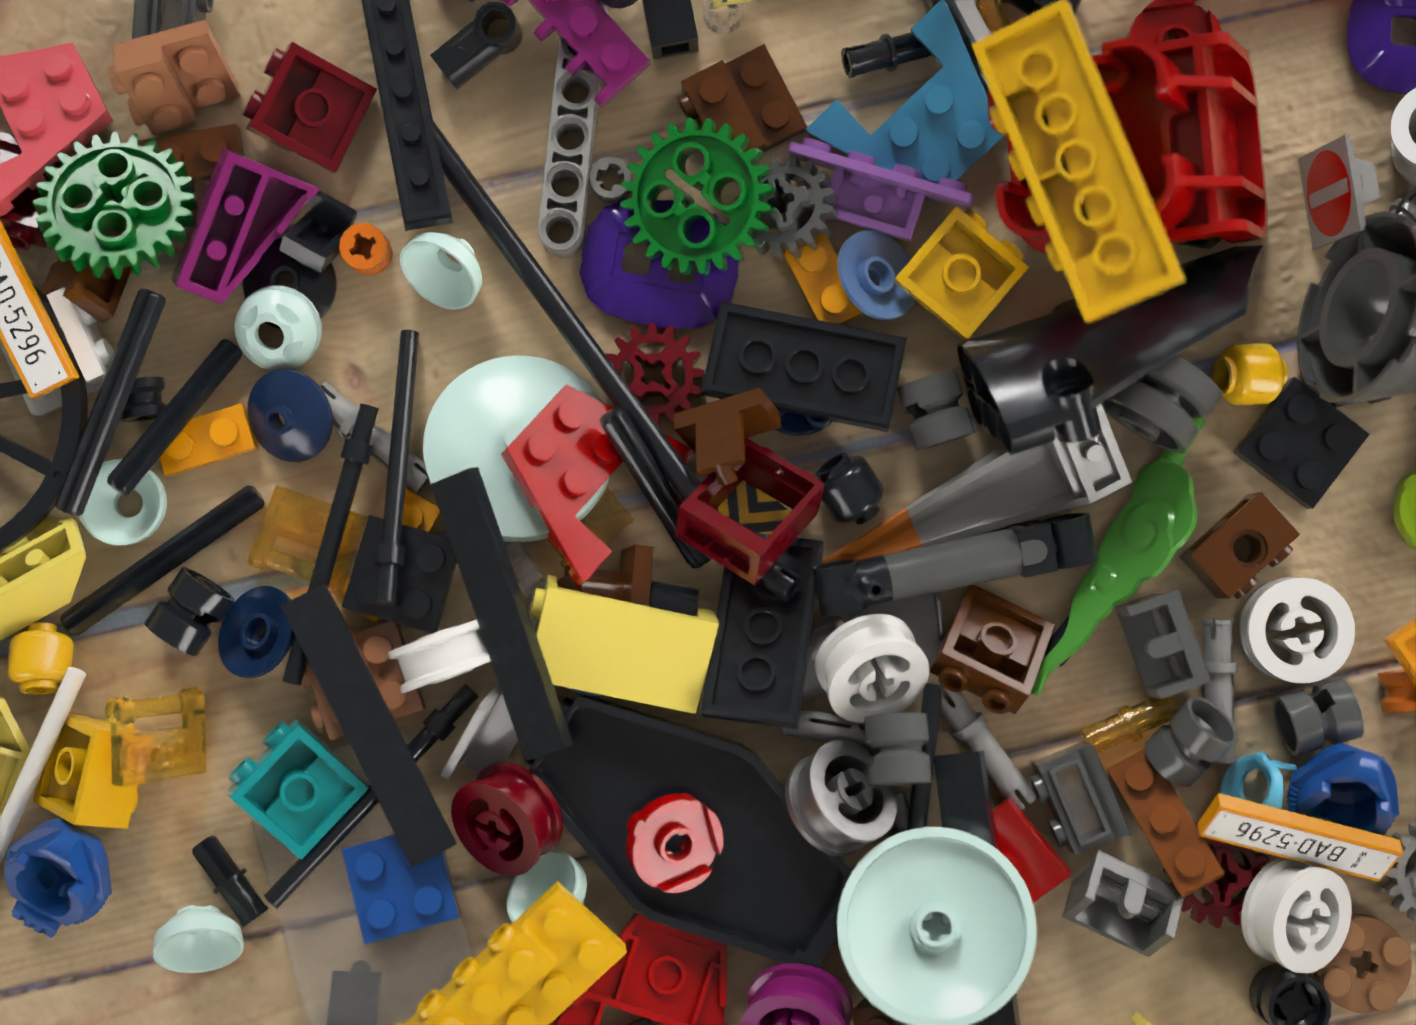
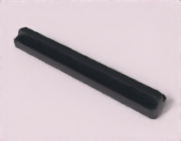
[107,339,243,496]
[600,407,711,569]

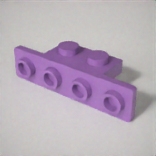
[788,138,974,242]

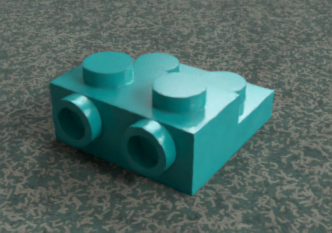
[228,718,369,860]

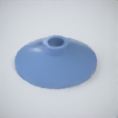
[837,230,915,321]

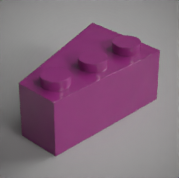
[171,147,320,304]

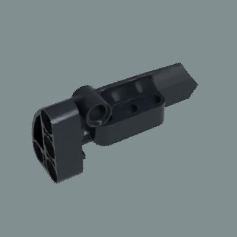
[957,245,1264,455]

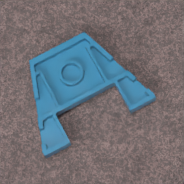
[806,0,1004,202]

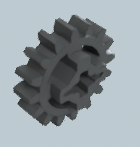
[734,155,838,260]

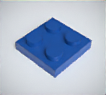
[342,834,461,944]

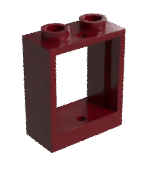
[675,437,825,585]

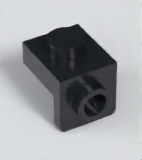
[279,190,357,273]

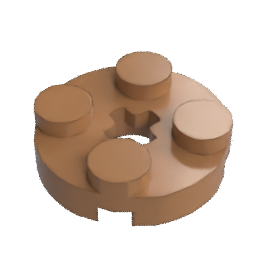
[1313,914,1412,1013]

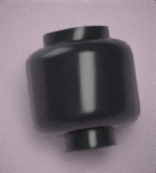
[816,453,885,525]

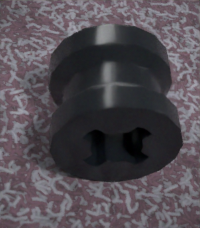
[120,377,167,422]

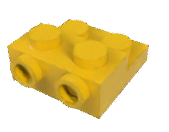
[894,206,1029,341]

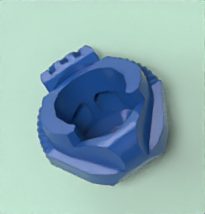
[1286,743,1400,835]
[4,818,112,938]

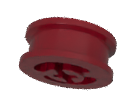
[451,761,563,876]

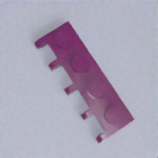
[503,0,650,108]

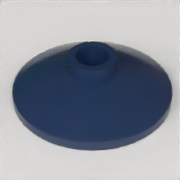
[247,369,333,462]
[218,586,295,679]

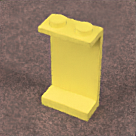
[530,575,719,714]

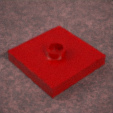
[992,797,1071,903]

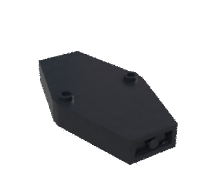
[524,695,853,968]

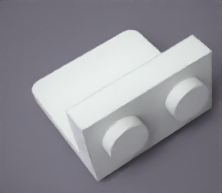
[0,287,114,417]

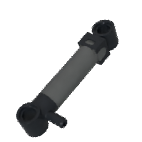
[813,512,1097,617]

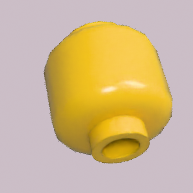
[1212,343,1288,406]
[7,623,74,695]

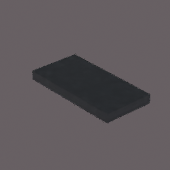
[701,301,907,432]
[701,533,824,729]

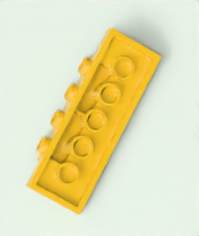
[971,0,1186,323]
[395,881,627,1025]

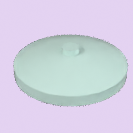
[423,356,610,542]
[837,827,1037,1025]

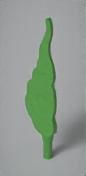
[1031,418,1206,696]

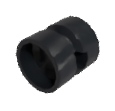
[144,567,235,656]
[1249,963,1331,1025]

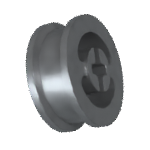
[785,740,897,856]

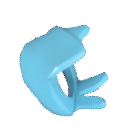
[1219,751,1297,809]

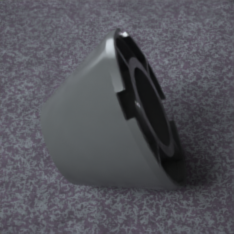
[1297,212,1416,405]

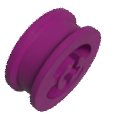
[741,963,853,1025]

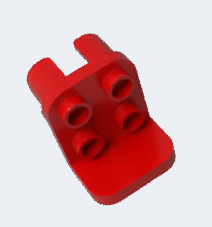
[988,32,1268,255]

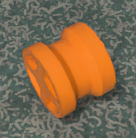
[339,223,393,276]
[1378,670,1416,712]

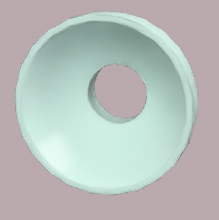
[400,232,483,310]
[234,285,322,371]
[79,459,167,545]
[507,849,587,923]
[153,905,244,973]

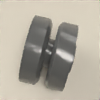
[1102,355,1222,454]

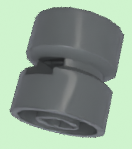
[897,369,976,451]
[1273,678,1364,756]
[1144,696,1238,787]
[864,713,932,786]

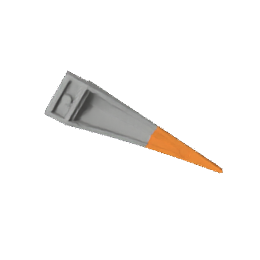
[822,404,1132,564]

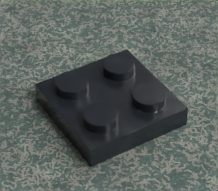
[1233,377,1370,509]
[342,515,457,633]

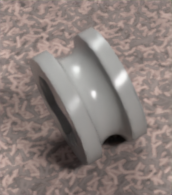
[589,156,632,203]

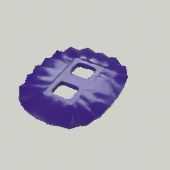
[1347,0,1416,95]
[579,198,739,329]

